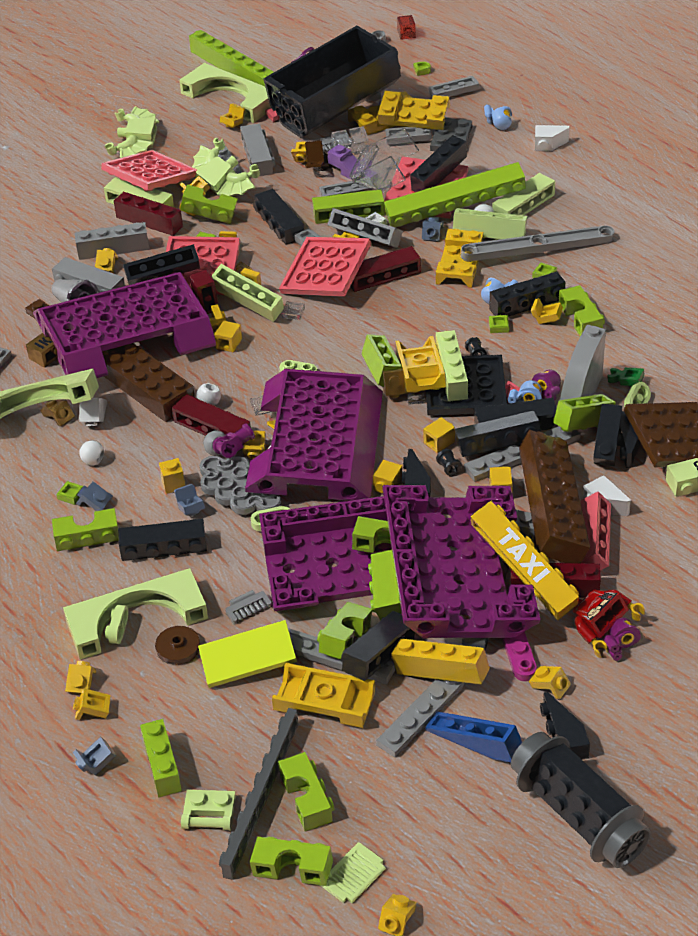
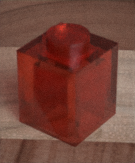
[397,15,416,40]

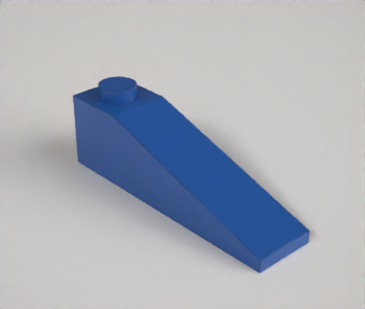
[425,711,522,762]

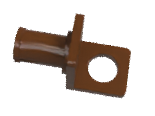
[305,140,325,168]

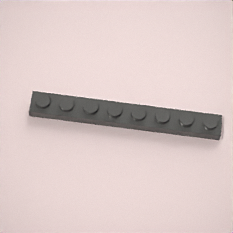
[219,708,299,880]

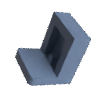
[422,217,444,241]
[76,481,112,511]
[174,484,205,516]
[73,737,116,775]

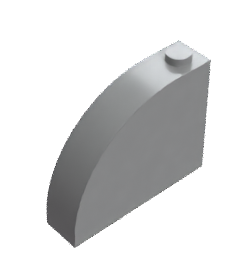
[560,325,606,400]

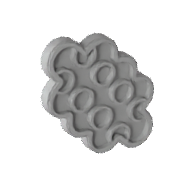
[199,456,281,515]

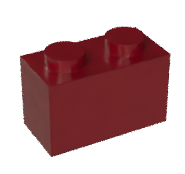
[189,269,219,314]

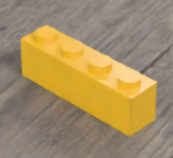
[391,638,490,684]

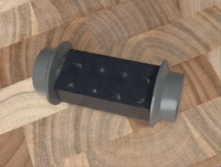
[511,732,651,868]

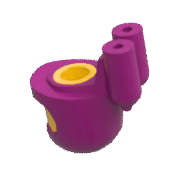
[532,369,561,401]
[604,617,641,661]

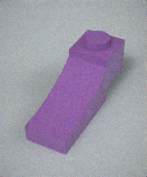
[327,144,378,183]

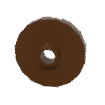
[155,626,200,665]

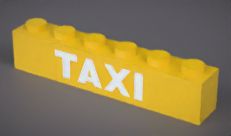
[471,501,579,621]

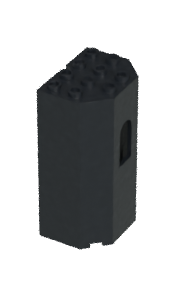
[263,25,401,138]

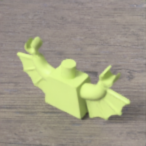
[105,106,159,158]
[192,138,260,197]

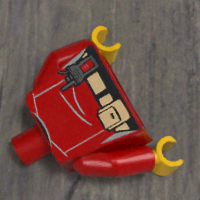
[573,589,645,658]

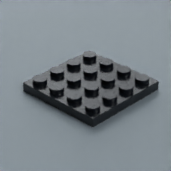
[426,355,507,416]

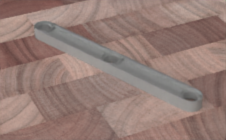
[460,226,615,261]

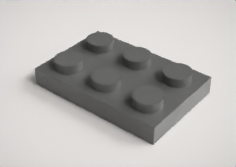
[430,117,472,151]

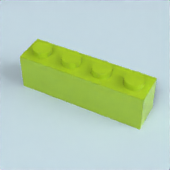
[312,189,385,224]

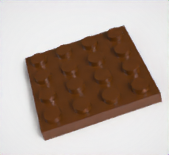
[624,402,698,468]

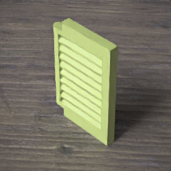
[320,842,386,903]

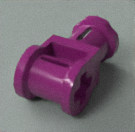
[213,423,255,458]

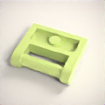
[181,790,236,831]

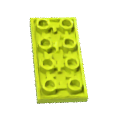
[198,620,297,688]

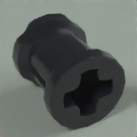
[465,337,487,356]
[436,449,462,476]

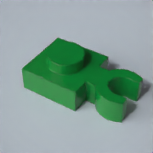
[607,367,645,387]

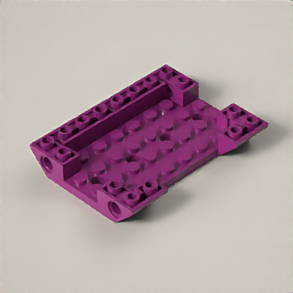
[33,272,216,378]
[245,369,383,501]
[383,485,540,638]
[259,492,429,611]

